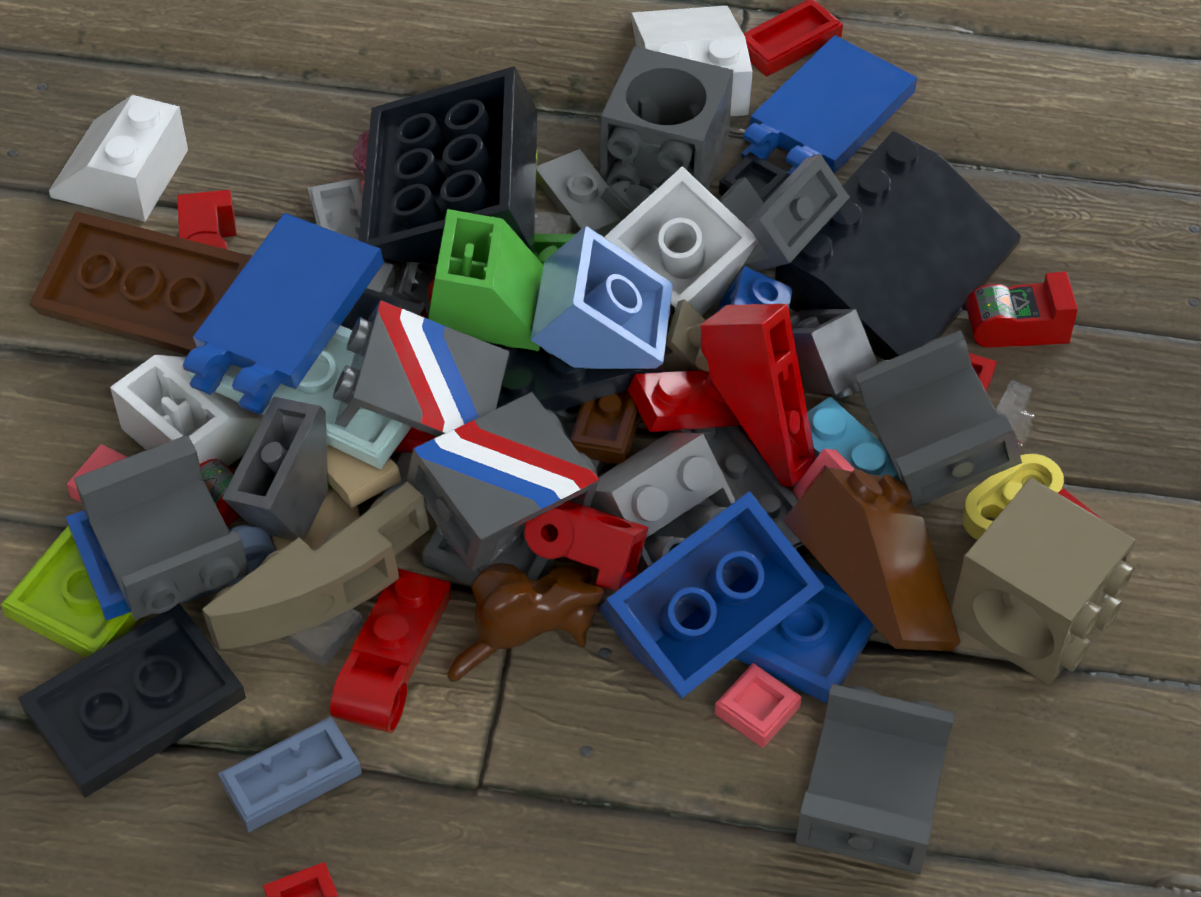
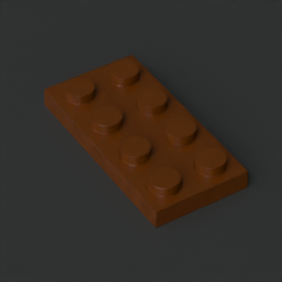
[29,211,252,355]

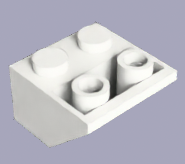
[110,355,264,467]

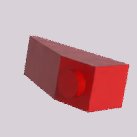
[700,303,816,487]

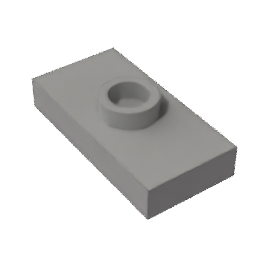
[536,149,622,237]
[308,178,363,240]

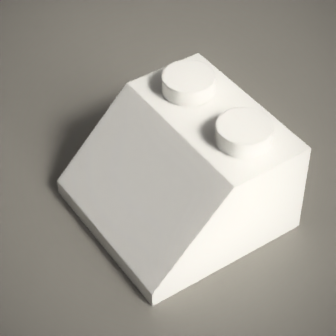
[49,95,188,222]
[604,167,758,316]

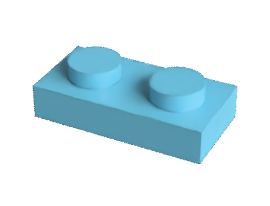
[807,397,901,482]

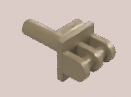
[662,299,709,373]

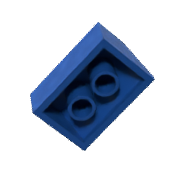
[599,491,825,699]

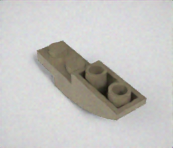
[202,481,429,650]

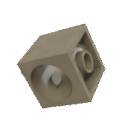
[951,477,1136,686]

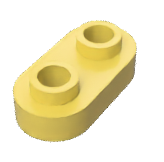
[962,454,1064,540]

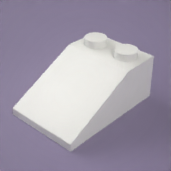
[631,6,753,117]

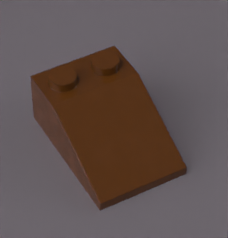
[783,467,961,651]

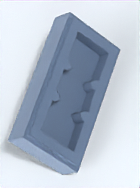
[218,716,362,833]

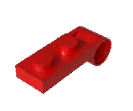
[330,568,451,734]

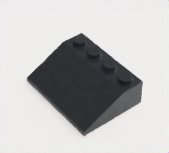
[358,66,538,264]
[775,131,1021,361]

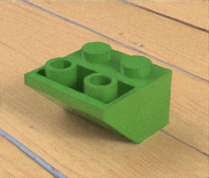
[428,209,544,351]

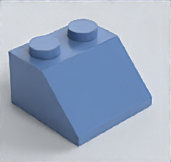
[530,226,673,369]

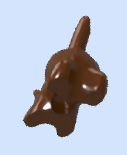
[448,563,605,681]

